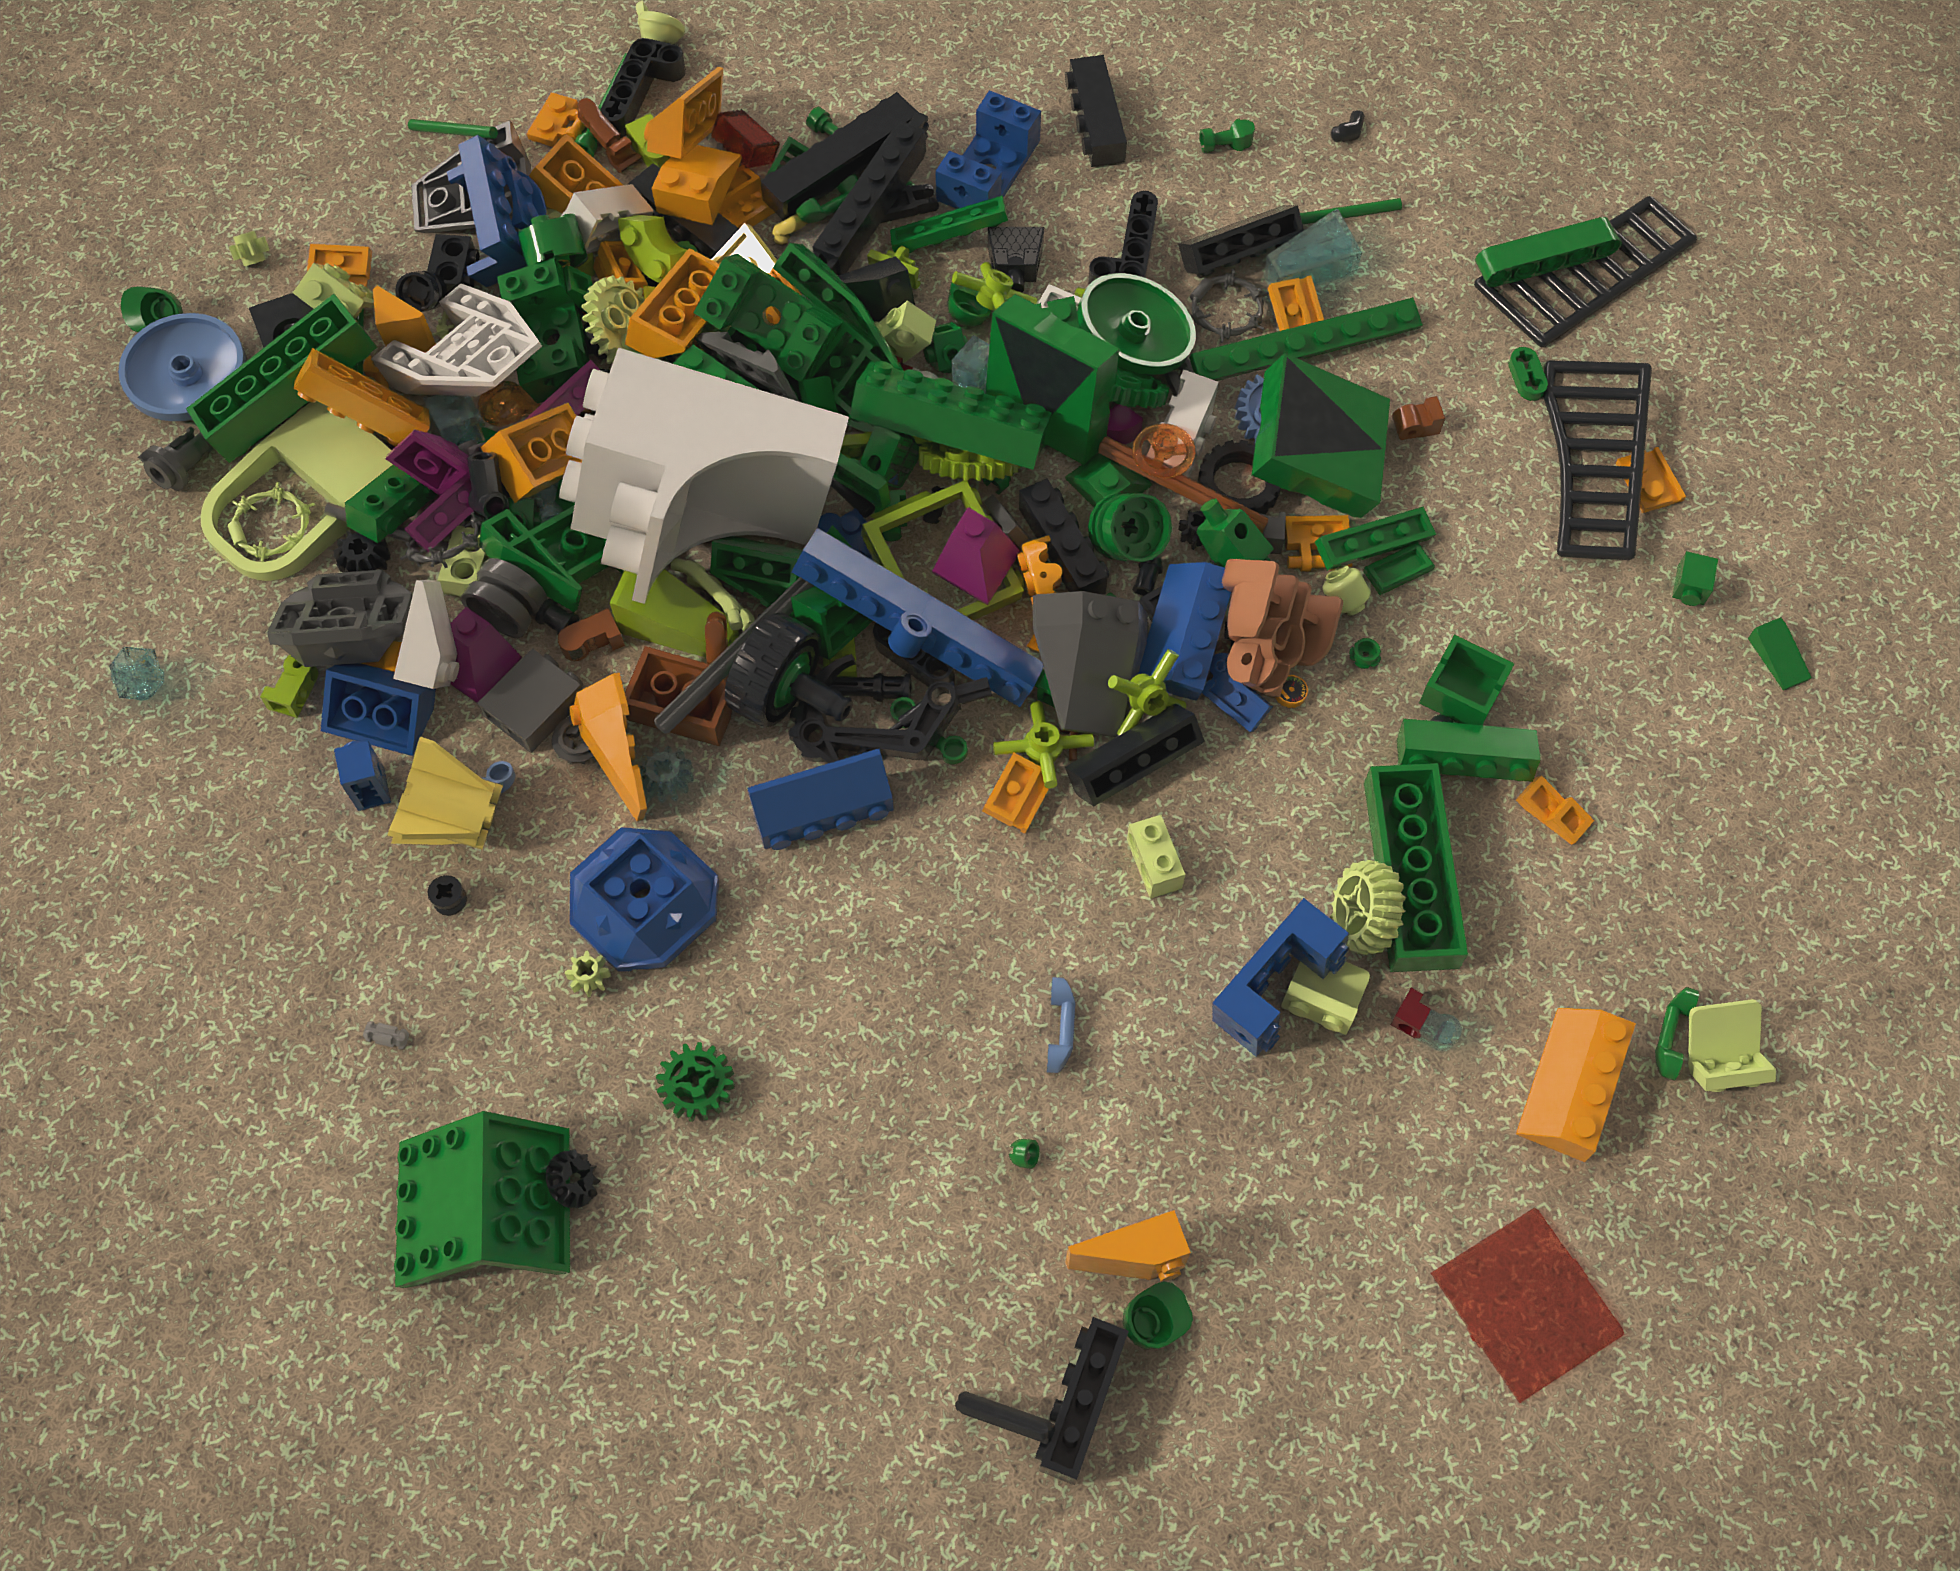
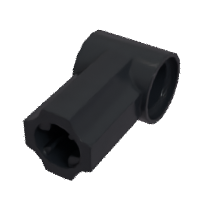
[467,452,510,519]

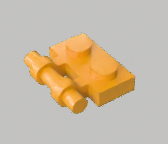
[527,92,585,147]
[1285,515,1353,571]

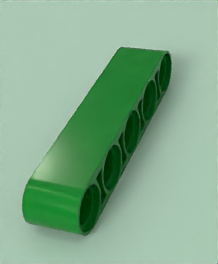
[1475,217,1622,287]

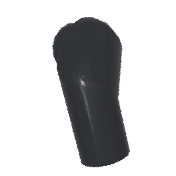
[1331,110,1365,142]

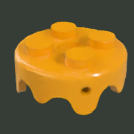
[1017,535,1062,605]

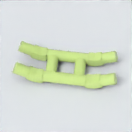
[671,558,755,632]

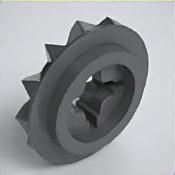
[552,716,595,765]

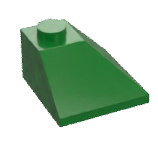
[1065,453,1152,507]

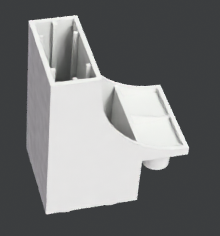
[559,348,849,604]

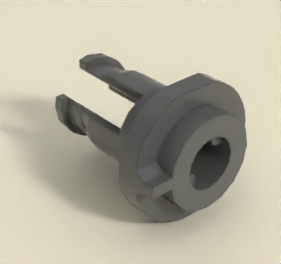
[138,426,213,491]

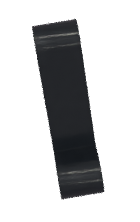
[601,38,686,138]
[1088,191,1158,285]

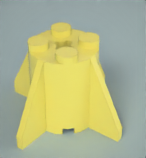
[388,737,503,850]

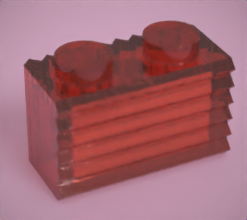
[711,109,780,169]

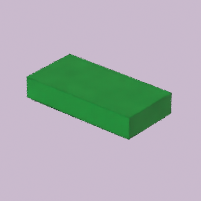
[1363,542,1435,595]

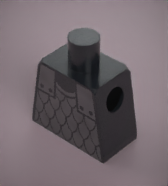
[987,227,1044,293]

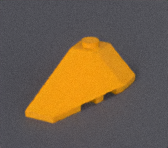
[570,673,647,821]

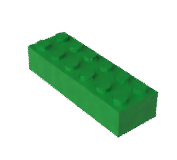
[186,294,378,463]
[849,361,1052,470]
[1364,763,1468,972]

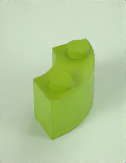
[618,215,687,283]

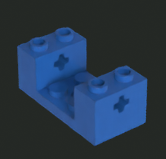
[935,90,1041,209]
[1212,898,1349,1057]

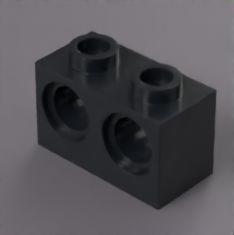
[427,234,480,295]

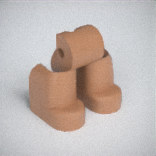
[1222,559,1343,698]

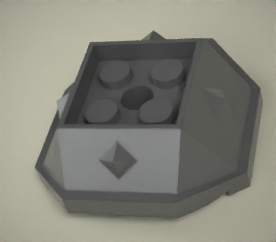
[267,570,412,667]

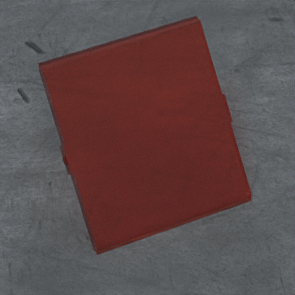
[1431,1208,1624,1403]

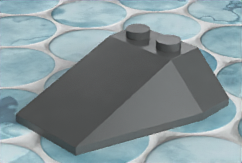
[411,120,531,233]
[1033,591,1148,737]

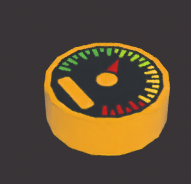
[1275,675,1308,708]

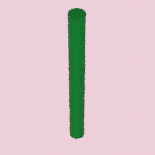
[408,119,498,139]
[1300,198,1402,225]

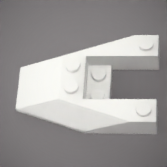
[371,283,542,396]

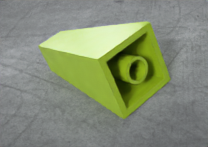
[610,569,739,658]

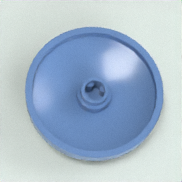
[118,313,247,421]

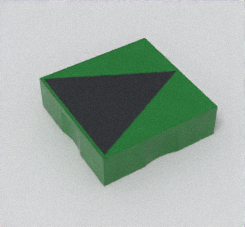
[985,294,1120,465]
[1251,353,1390,518]

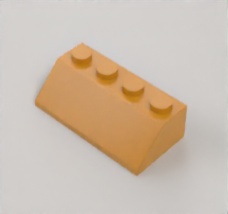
[644,67,723,159]
[625,248,720,358]
[294,348,430,447]
[1516,1008,1636,1162]

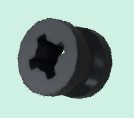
[427,875,467,916]

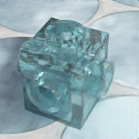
[109,646,165,701]

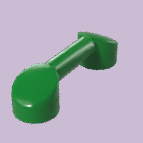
[796,174,859,223]
[890,697,968,765]
[1655,987,1699,1081]

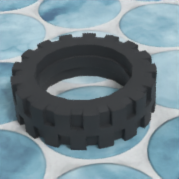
[1198,440,1281,514]

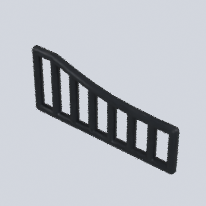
[1474,196,1697,347]
[1543,360,1652,560]

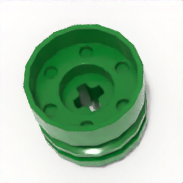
[1088,493,1172,562]

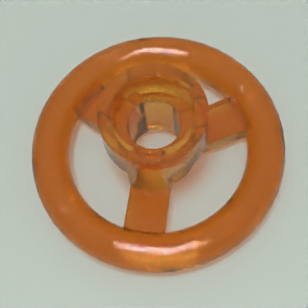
[1132,423,1196,479]

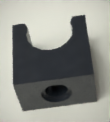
[249,293,313,348]

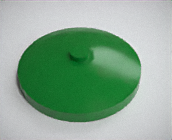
[1077,273,1196,375]

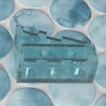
[1264,208,1362,286]

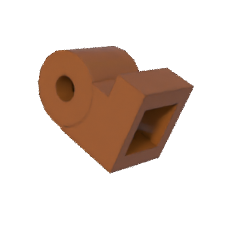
[1392,396,1445,440]

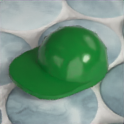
[947,282,992,327]
[120,286,183,332]
[1122,1281,1193,1350]

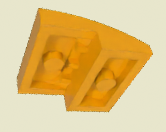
[718,164,775,229]

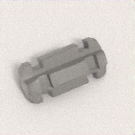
[363,1021,409,1049]

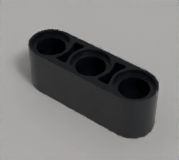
[873,623,955,687]

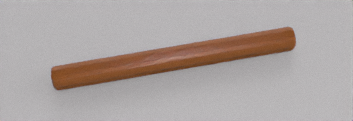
[1098,436,1269,533]

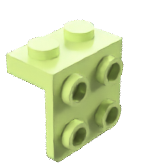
[293,263,374,318]
[1281,961,1370,1035]
[1688,999,1776,1092]

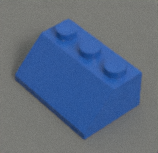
[321,663,436,756]

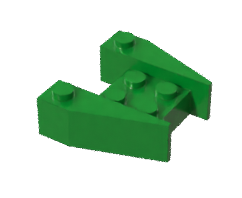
[479,479,624,612]

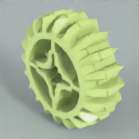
[1330,860,1406,955]

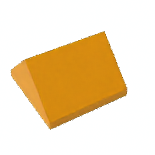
[373,285,436,353]

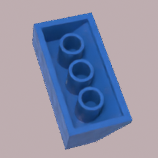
[1138,562,1231,701]
[747,749,894,850]

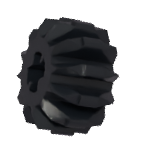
[333,530,391,573]

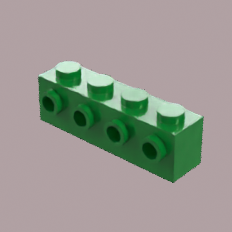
[345,465,438,543]
[1397,718,1541,782]

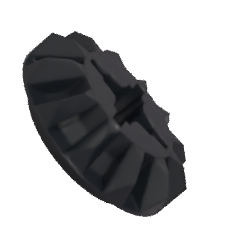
[546,1149,601,1209]

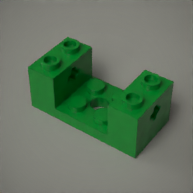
[693,253,843,382]
[497,258,590,404]

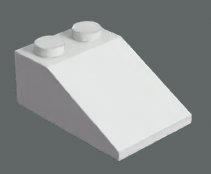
[393,580,459,689]

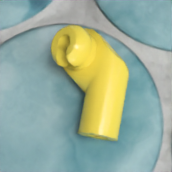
[772,214,811,244]

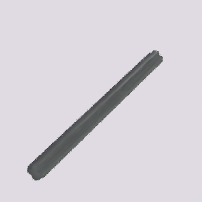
[654,577,814,734]

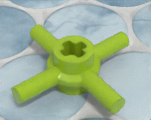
[952,262,1037,311]
[1108,649,1186,735]
[993,701,1094,789]

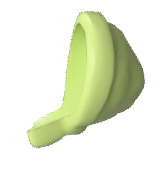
[636,0,685,44]

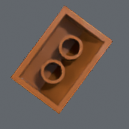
[625,646,732,746]

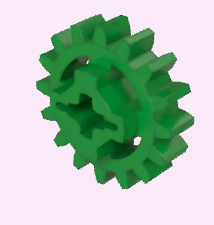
[656,1042,735,1122]

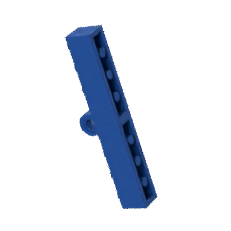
[792,528,1044,707]

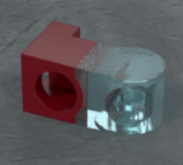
[1390,987,1462,1051]

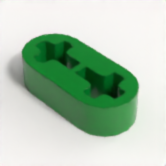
[1508,347,1548,401]

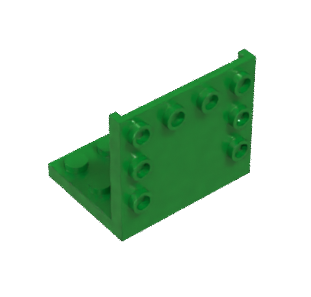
[394,1111,570,1288]

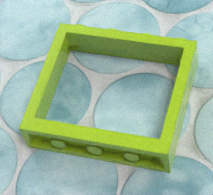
[861,480,1025,620]

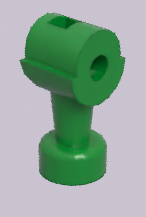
[1199,118,1255,153]

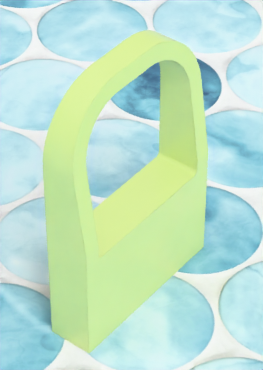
[201,401,393,581]

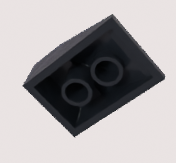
[838,256,915,322]

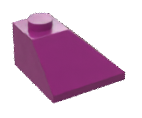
[385,429,469,496]
[932,507,1020,605]
[450,607,522,703]

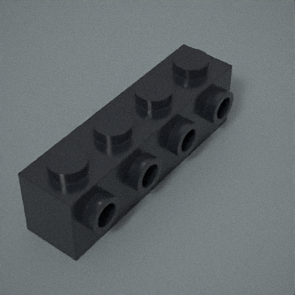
[1065,55,1127,167]
[1178,205,1305,277]
[1019,478,1109,595]
[1065,703,1205,807]
[1035,1317,1129,1485]

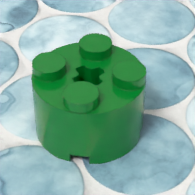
[518,213,588,268]

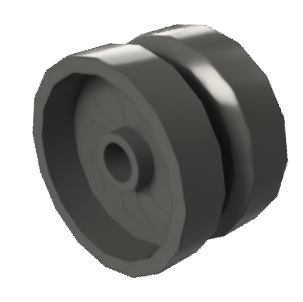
[461,558,547,639]

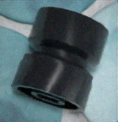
[395,270,447,312]

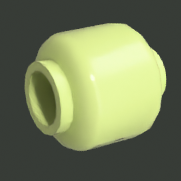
[1322,565,1371,616]

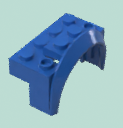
[447,135,547,287]

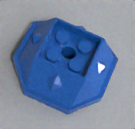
[570,827,719,972]

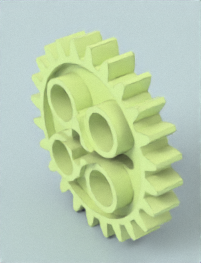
[582,275,661,364]

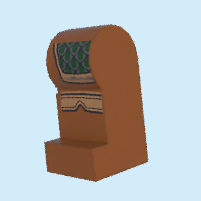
[558,608,625,661]

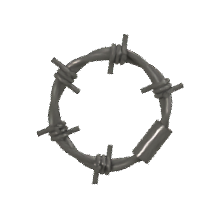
[1190,269,1269,343]
[400,512,488,568]

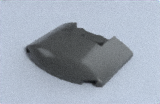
[695,332,800,402]

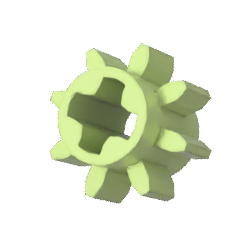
[229,231,270,266]
[565,951,611,997]

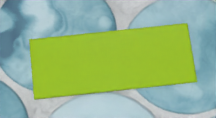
[870,491,931,519]

